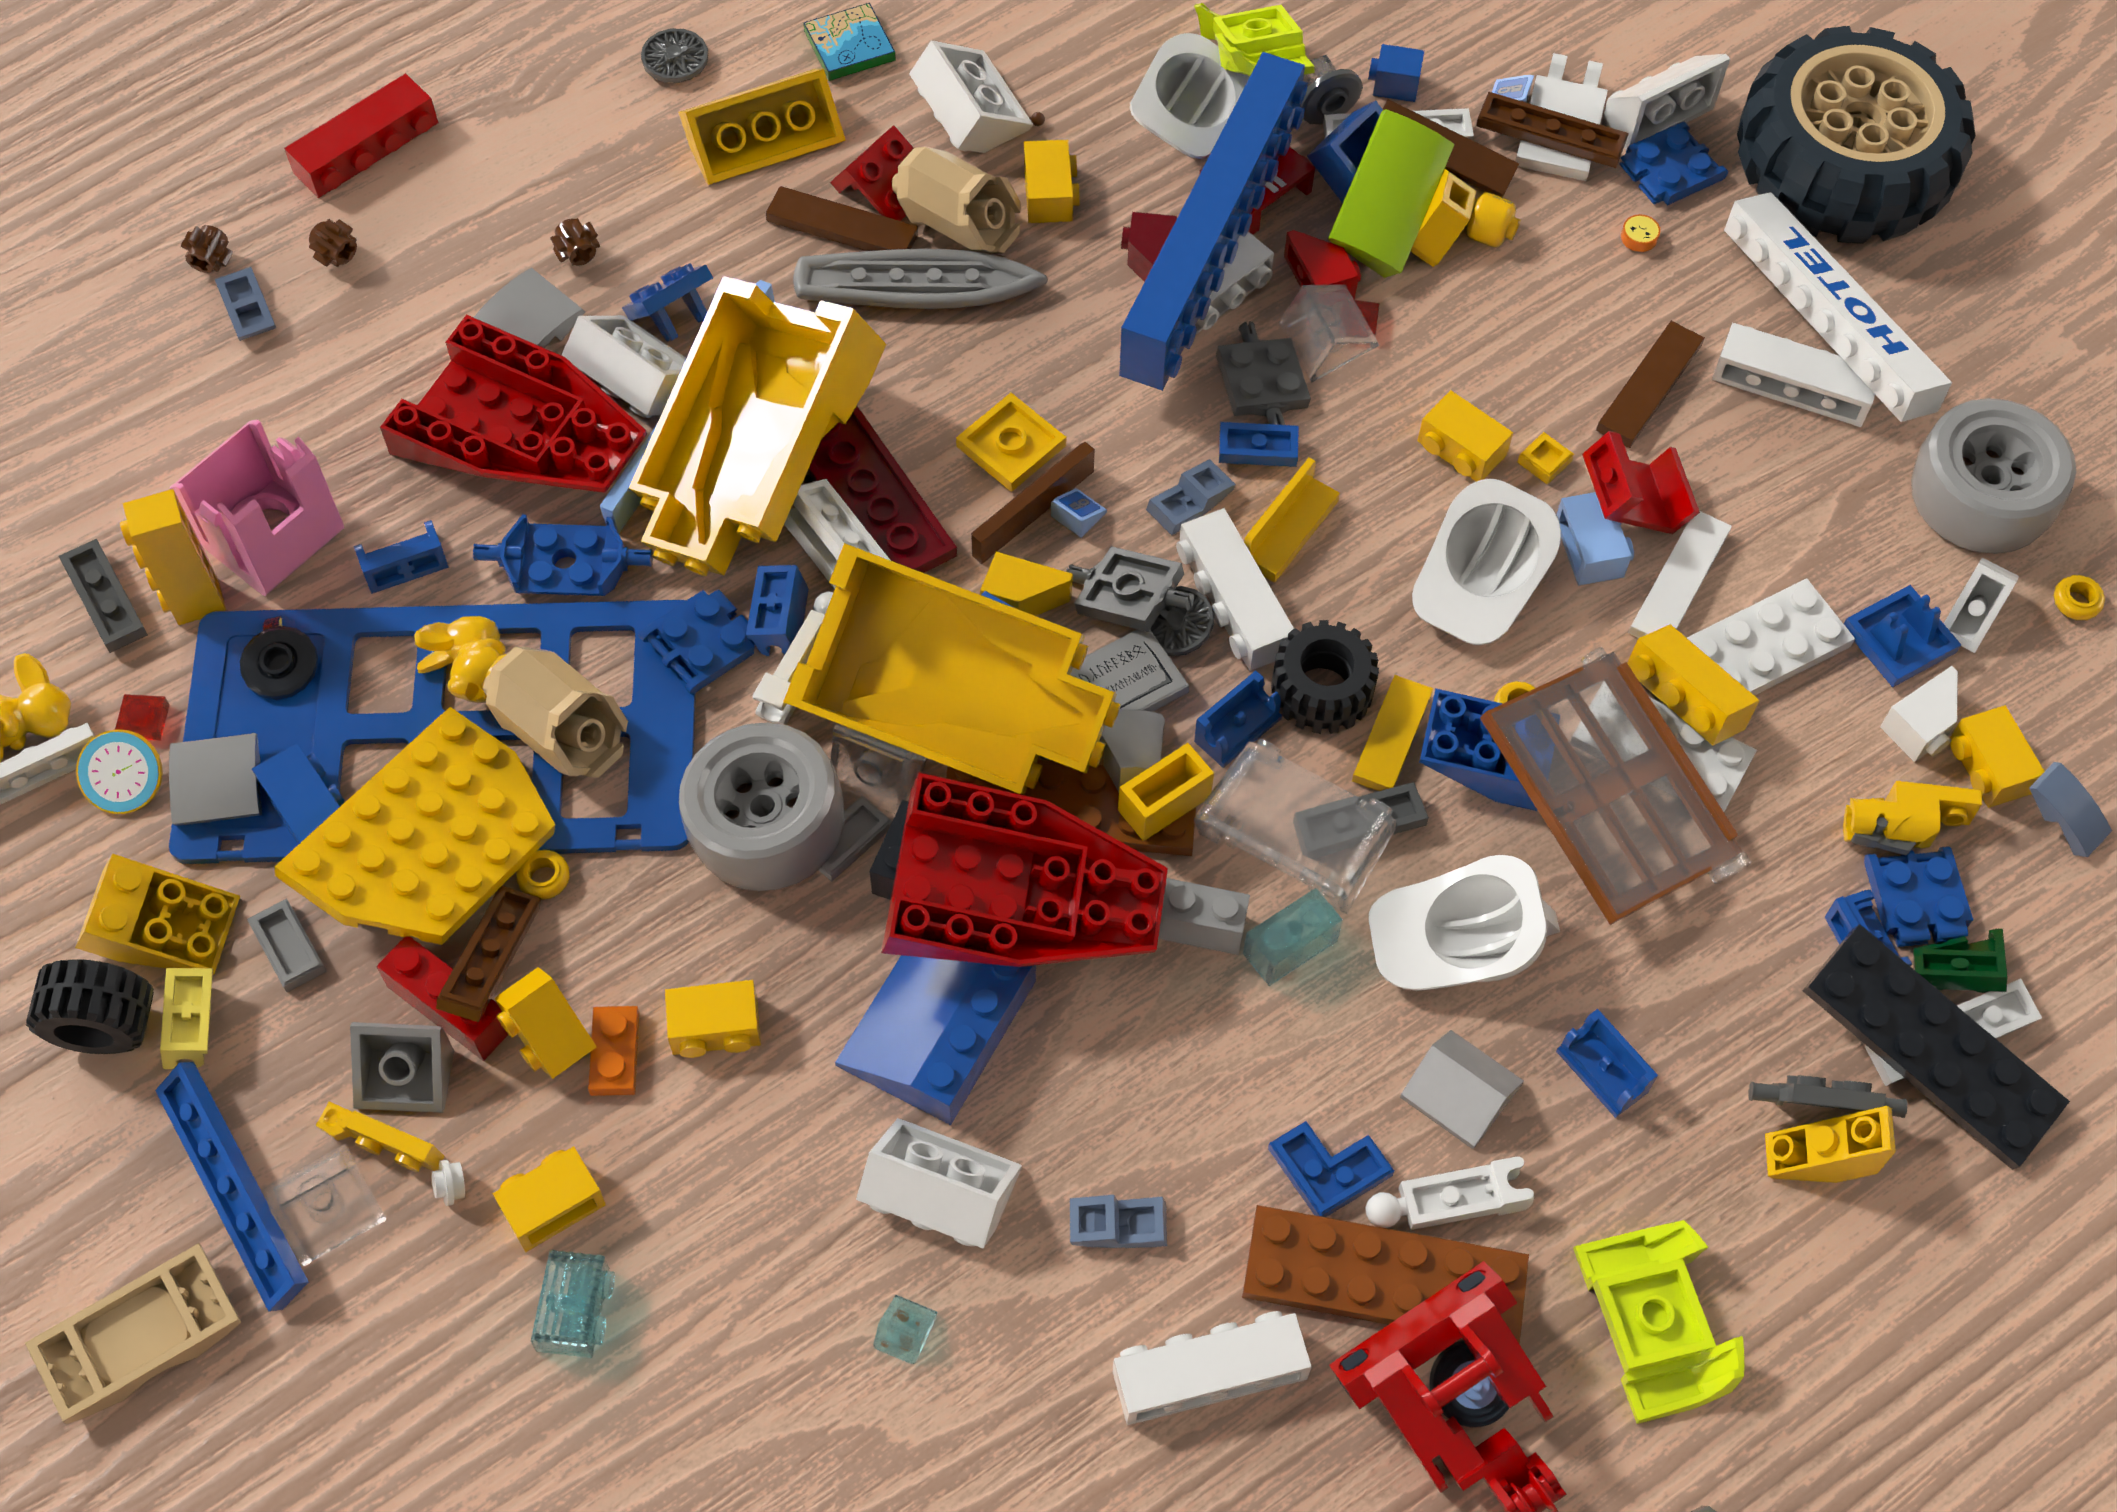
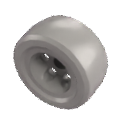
[1911,398,2076,554]
[679,722,844,891]

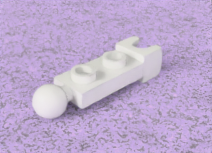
[753,591,834,725]
[1366,1157,1534,1230]

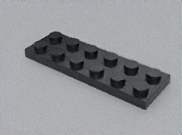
[1802,924,2070,1170]

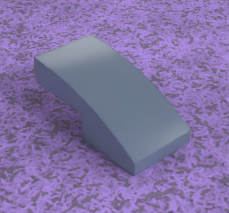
[214,267,276,341]
[1146,459,1236,535]
[2029,762,2112,857]
[1070,1195,1167,1248]

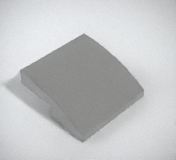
[474,268,585,348]
[169,733,262,826]

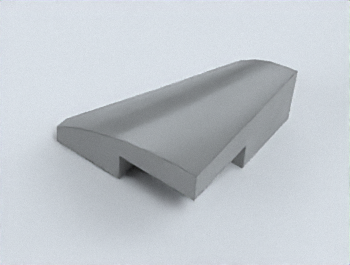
[1099,710,1165,792]

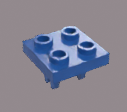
[622,263,713,342]
[1844,585,1961,688]

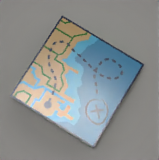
[803,2,896,81]

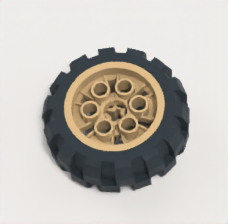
[1737,26,1976,244]

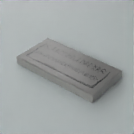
[1039,629,1189,761]

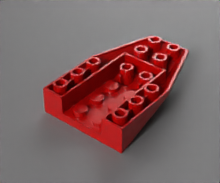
[380,314,647,493]
[881,773,1168,967]

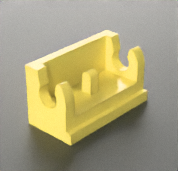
[160,968,213,1069]

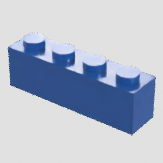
[252,743,345,845]

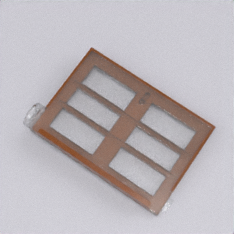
[1480,647,1752,925]

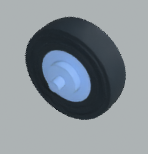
[1429,1340,1509,1427]

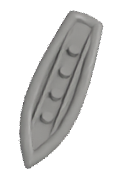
[793,249,1048,309]

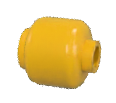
[1465,193,1521,248]

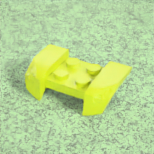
[1194,3,1315,76]
[1573,1220,1745,1424]

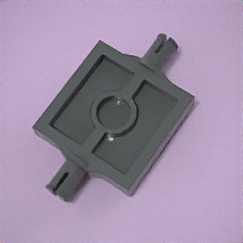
[1216,321,1311,425]
[1066,546,1194,632]
[1748,1075,1907,1118]

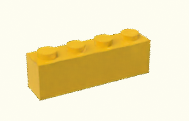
[120,489,227,625]

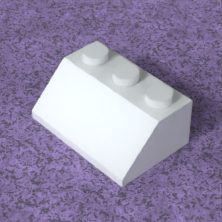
[909,40,1033,153]
[1601,54,1730,151]
[561,315,687,418]
[856,1118,1022,1248]

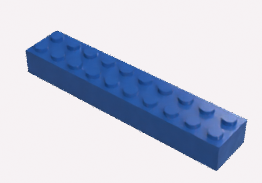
[1119,52,1308,391]

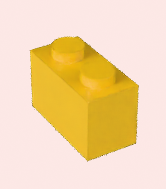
[1024,140,1080,223]
[1417,390,1514,482]
[1949,705,2045,808]
[1118,743,1214,841]
[494,967,597,1079]
[665,980,761,1058]
[492,1146,606,1253]

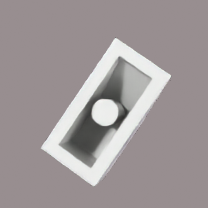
[1944,558,2019,653]
[1880,666,1958,762]

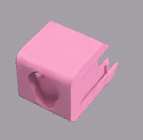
[170,420,344,596]

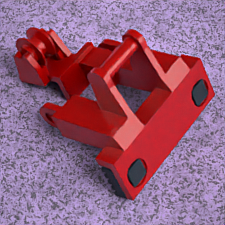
[1329,1261,1567,1512]

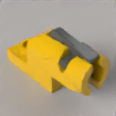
[1843,780,1982,855]

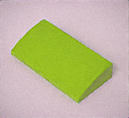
[1328,109,1455,278]

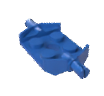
[473,514,653,596]

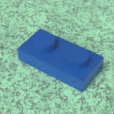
[1219,422,1299,467]

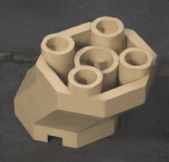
[892,147,1021,254]
[483,646,628,778]

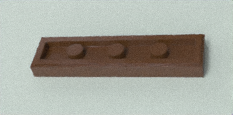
[1476,92,1629,168]
[1383,99,1520,198]
[766,186,918,251]
[1596,320,1705,448]
[971,442,1095,564]
[436,886,541,1022]

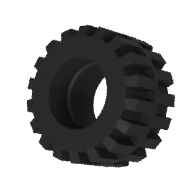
[1271,620,1379,734]
[26,959,154,1054]

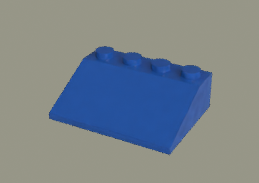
[835,955,1036,1125]

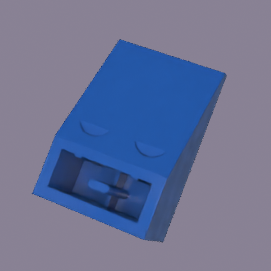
[1419,688,1559,811]

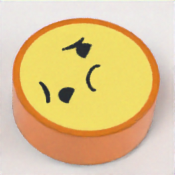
[1621,214,1660,252]

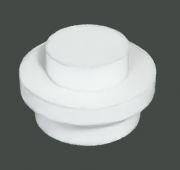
[432,1159,465,1206]

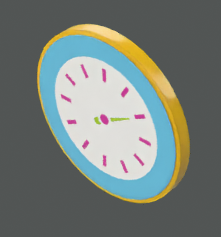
[76,729,163,814]

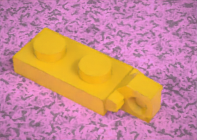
[316,1102,445,1172]

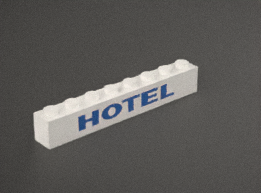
[1724,192,1952,422]

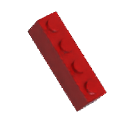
[284,73,439,198]

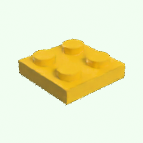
[956,392,1067,492]

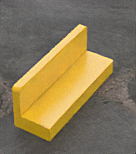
[1244,457,1340,583]

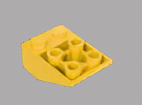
[75,853,240,975]

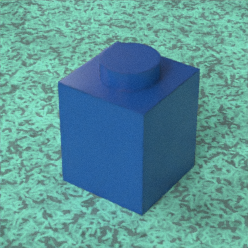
[1368,44,1425,102]

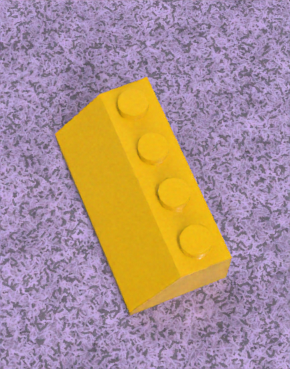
[678,69,846,185]

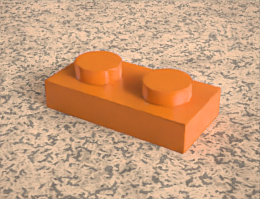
[588,1006,640,1096]

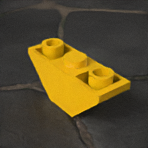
[1411,169,1476,267]
[1765,1106,1896,1183]

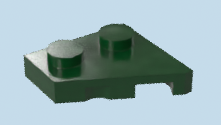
[1913,928,2008,993]

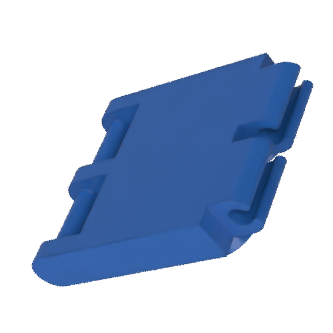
[1619,121,1729,206]
[638,590,755,694]
[1864,846,1973,947]

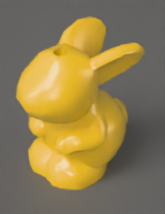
[414,616,507,703]
[0,653,71,763]

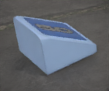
[1492,75,1534,103]
[1051,488,1107,538]

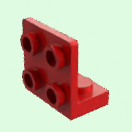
[830,125,914,221]

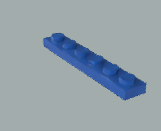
[155,1062,309,1312]

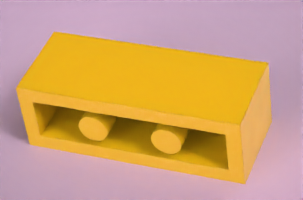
[1627,624,1760,746]

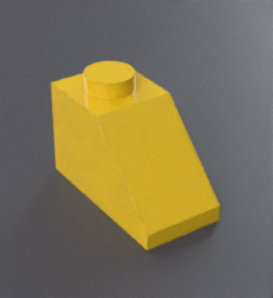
[980,552,1073,616]

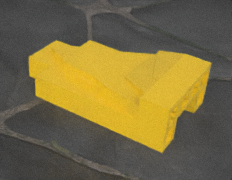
[629,277,887,576]
[783,543,1121,794]

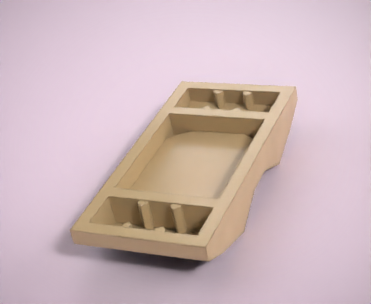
[25,1243,241,1425]

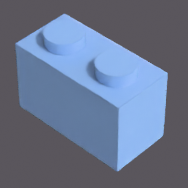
[1556,492,1634,586]

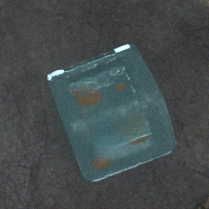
[873,1295,938,1364]

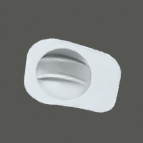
[1130,33,1250,159]
[1412,479,1561,645]
[1369,855,1560,991]

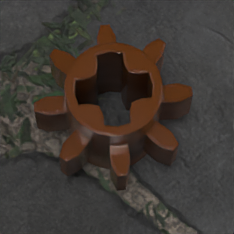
[550,218,600,266]
[309,219,357,267]
[181,225,233,273]

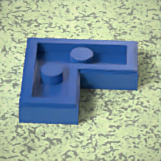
[1268,1121,1394,1217]

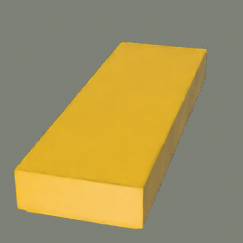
[1352,675,1433,791]

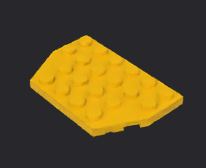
[274,707,555,945]

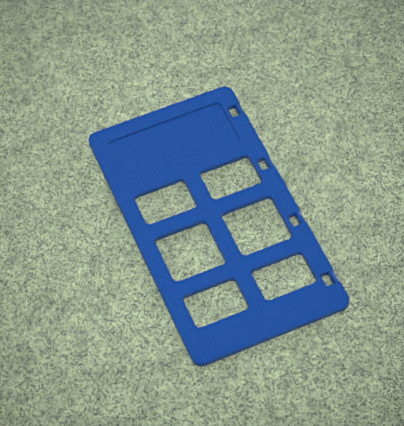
[169,600,696,864]

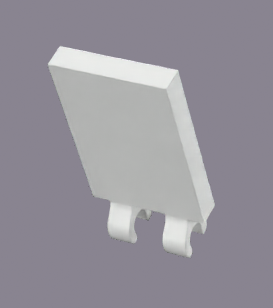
[1516,53,1608,181]

